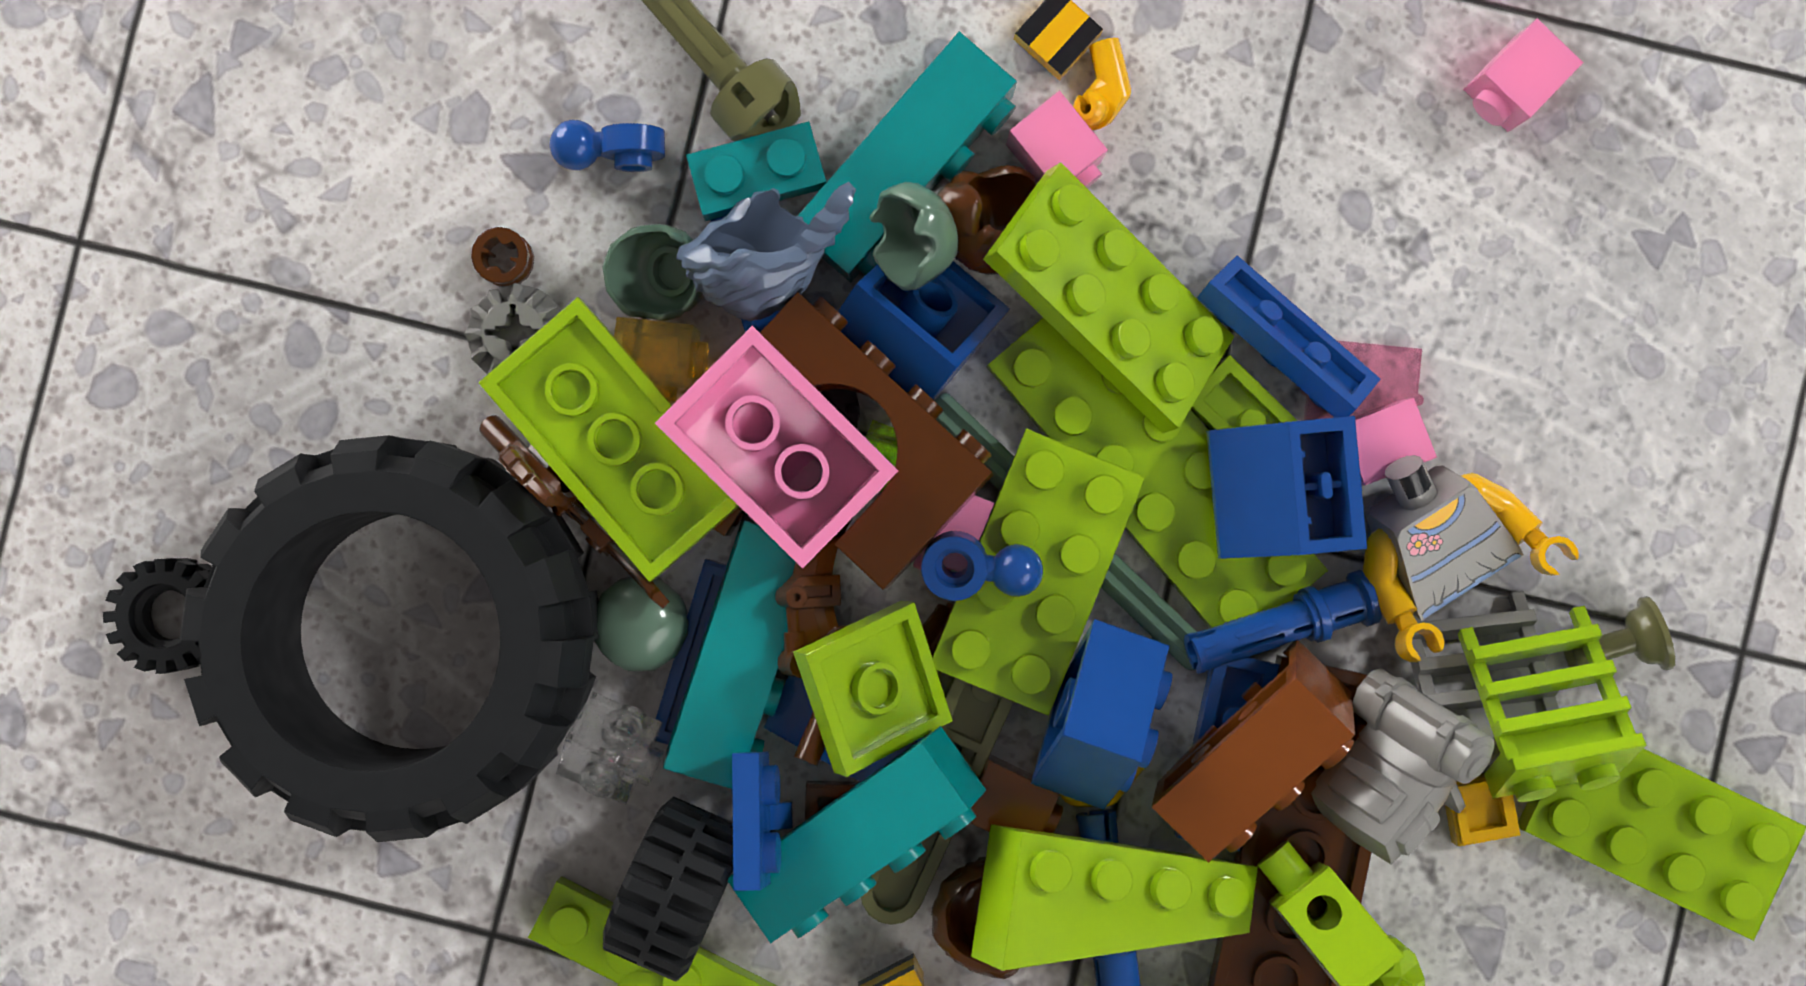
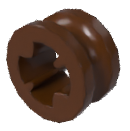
[471,227,534,287]

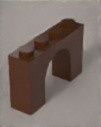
[760,292,993,590]

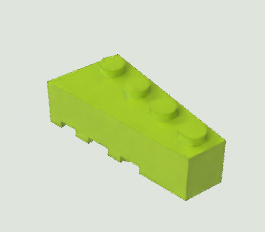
[971,824,1258,971]

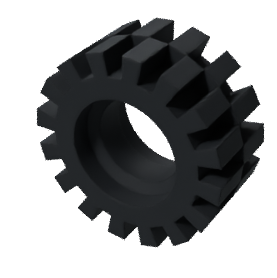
[103,558,212,674]

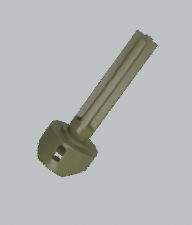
[641,0,801,141]

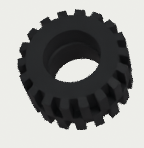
[603,796,733,982]

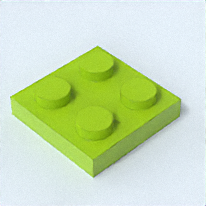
[793,600,953,777]

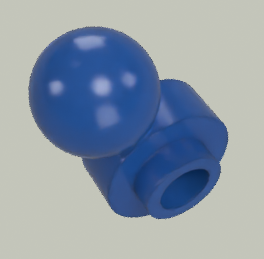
[549,119,665,172]
[921,531,1043,601]

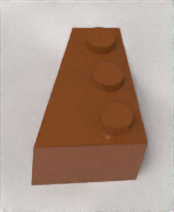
[1152,640,1355,863]

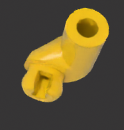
[1073,37,1131,130]

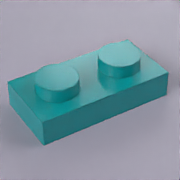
[686,121,826,221]

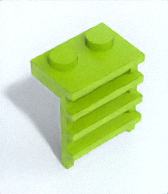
[1457,606,1647,802]

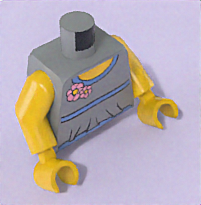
[1362,455,1579,662]

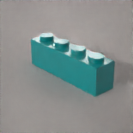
[798,31,1017,283]
[663,520,795,789]
[727,726,986,944]

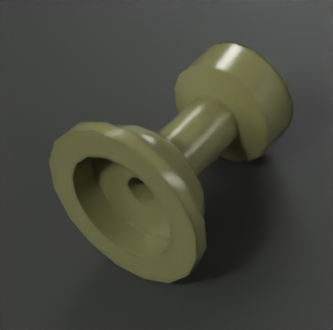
[1563,596,1676,671]

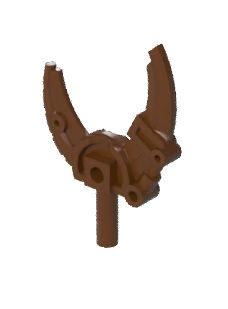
[479,415,670,608]
[775,517,954,767]

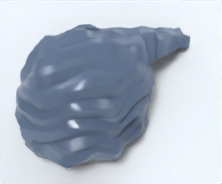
[676,182,856,321]

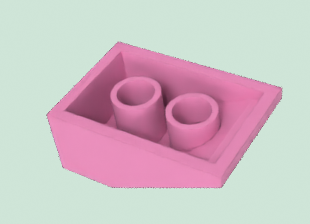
[655,326,898,568]

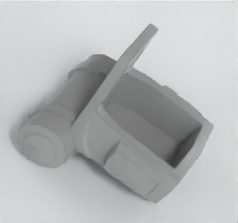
[1311,669,1494,865]

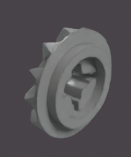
[464,283,561,374]

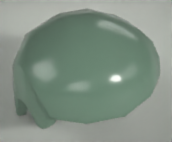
[869,182,958,291]
[602,224,703,321]
[594,576,689,671]

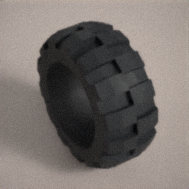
[180,435,599,842]

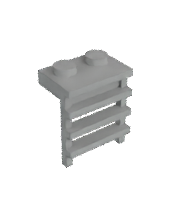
[1411,591,1559,764]

